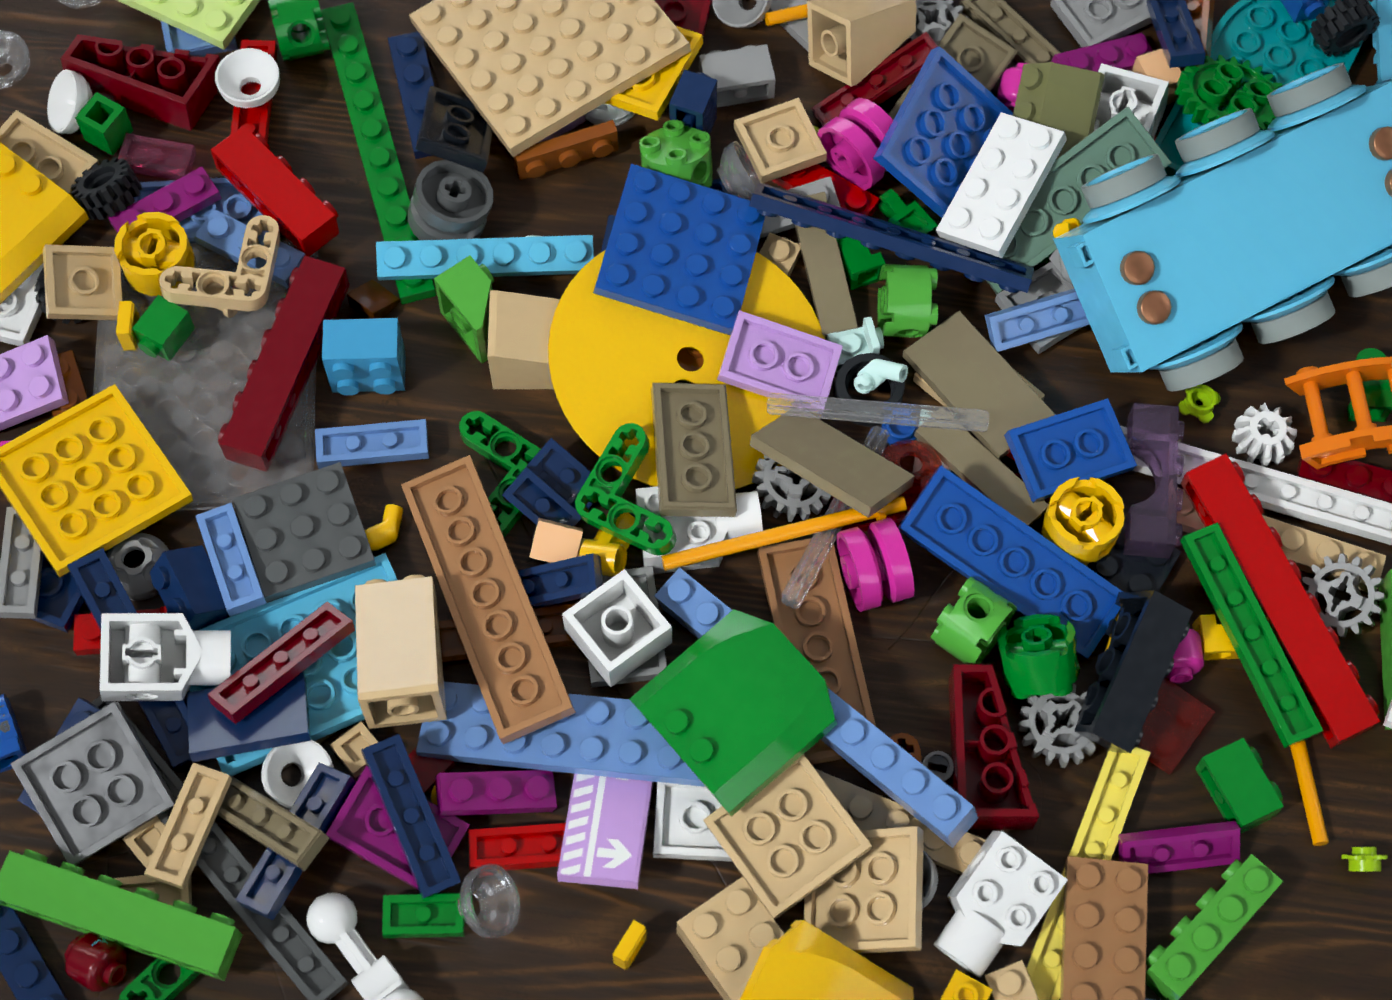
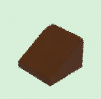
[347,279,400,319]

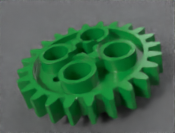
[1175,55,1283,130]

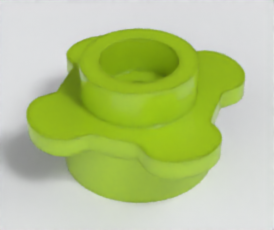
[1178,384,1221,423]
[1341,847,1388,872]

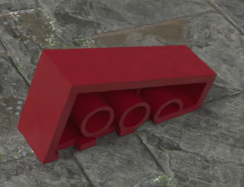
[60,34,220,131]
[949,664,1039,830]

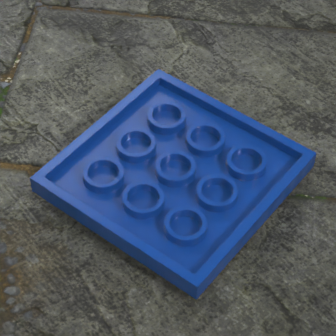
[873,46,1013,218]
[593,164,765,335]

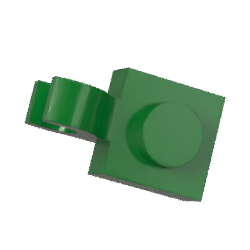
[878,189,938,235]

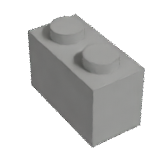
[699,44,775,107]

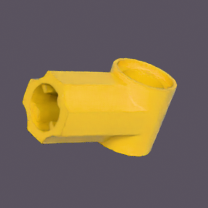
[579,512,635,577]

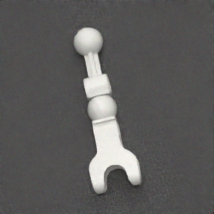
[307,893,424,1000]

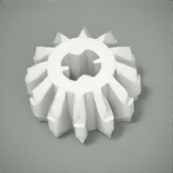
[1232,403,1297,467]

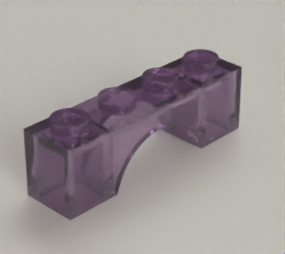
[1123,403,1184,559]

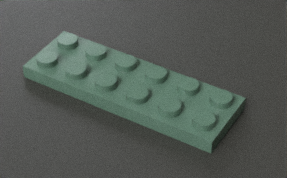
[960,106,1171,294]

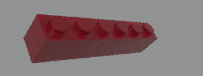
[218,255,350,472]

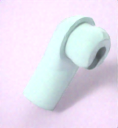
[854,359,908,394]

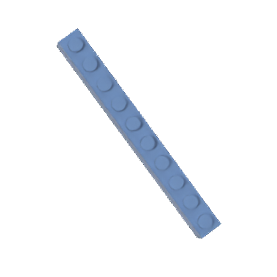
[654,567,978,848]

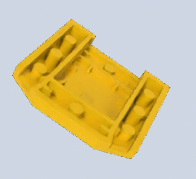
[0,142,89,304]
[740,920,914,1000]

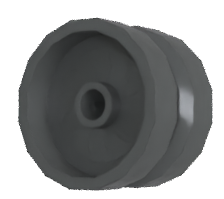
[408,160,493,240]

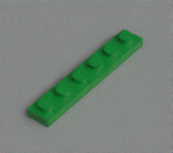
[1180,522,1323,749]

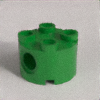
[268,0,330,62]
[997,614,1080,699]

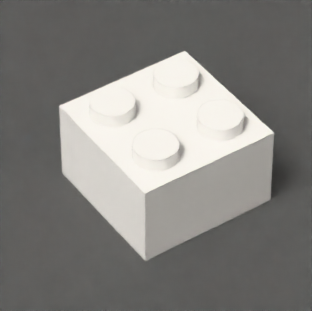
[562,569,672,687]

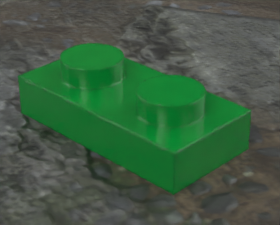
[382,893,465,939]

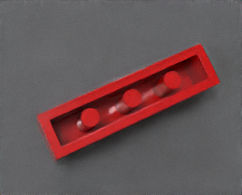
[210,125,339,257]

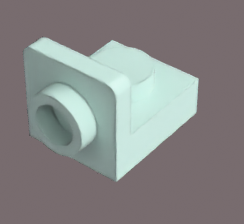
[827,316,884,372]

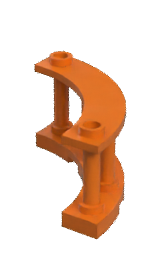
[1284,357,1392,469]

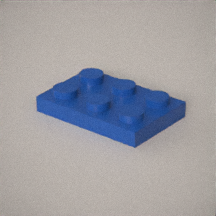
[1004,398,1137,503]

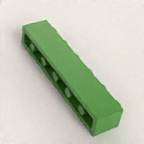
[0,849,243,981]

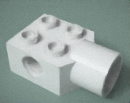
[1094,63,1169,139]
[635,486,763,574]
[100,613,231,701]
[934,831,1068,978]

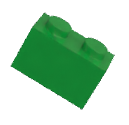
[1195,737,1284,834]

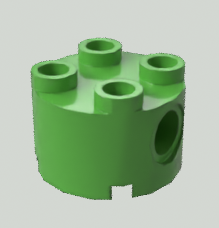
[639,120,713,188]
[877,264,938,338]
[931,577,1017,665]

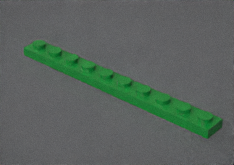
[321,2,436,305]

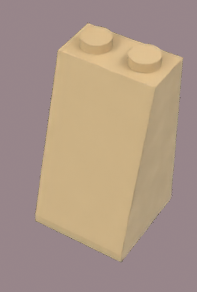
[487,290,560,389]
[355,575,447,729]

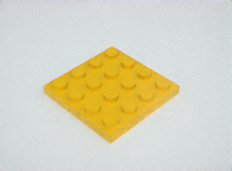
[0,384,193,578]

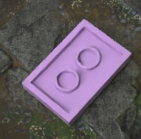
[717,310,843,415]
[0,335,69,431]

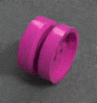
[817,98,893,190]
[836,517,914,612]

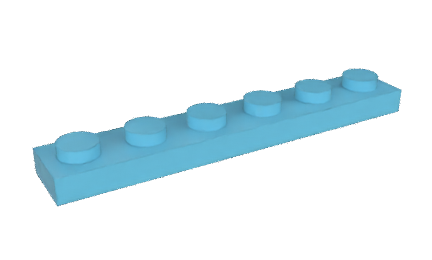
[376,235,594,280]

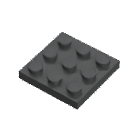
[232,462,376,603]

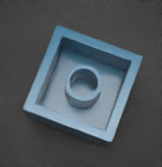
[322,318,406,395]

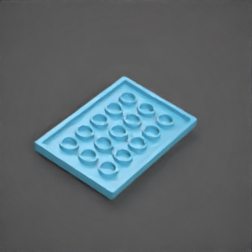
[189,553,397,776]

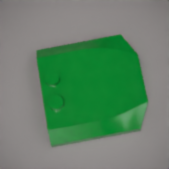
[630,609,837,817]

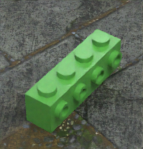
[1145,854,1283,1000]

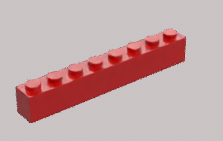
[1180,453,1381,749]

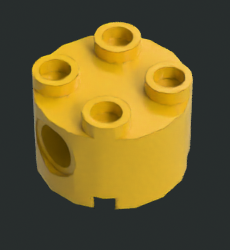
[114,212,195,296]
[1041,477,1125,566]

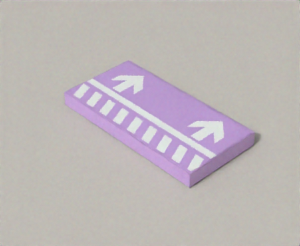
[557,774,653,889]

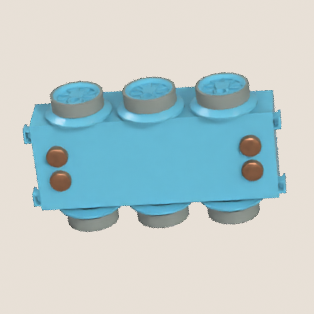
[1053,63,1392,392]

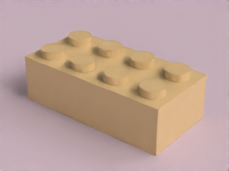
[677,876,784,1000]

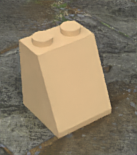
[807,0,917,87]

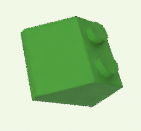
[434,255,494,364]

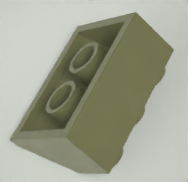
[1013,62,1105,160]

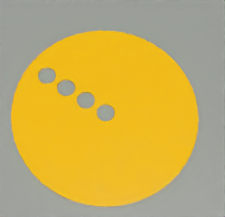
[548,250,825,489]

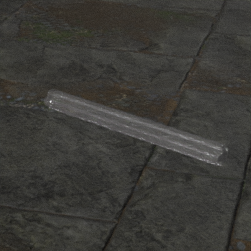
[767,393,989,432]
[781,426,890,609]

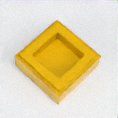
[116,301,140,350]
[612,920,647,970]

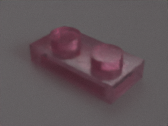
[118,133,197,180]

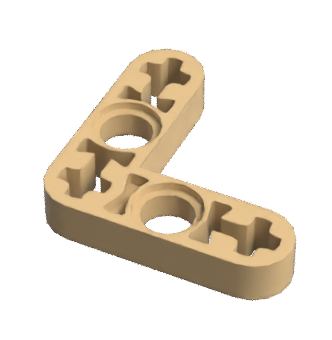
[159,215,280,311]

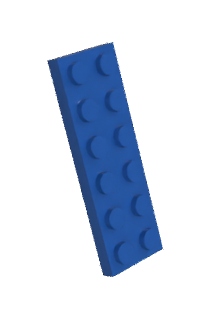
[898,465,1123,659]

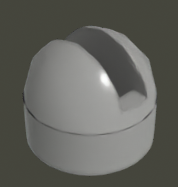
[922,751,954,781]

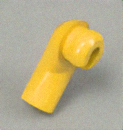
[364,504,403,551]

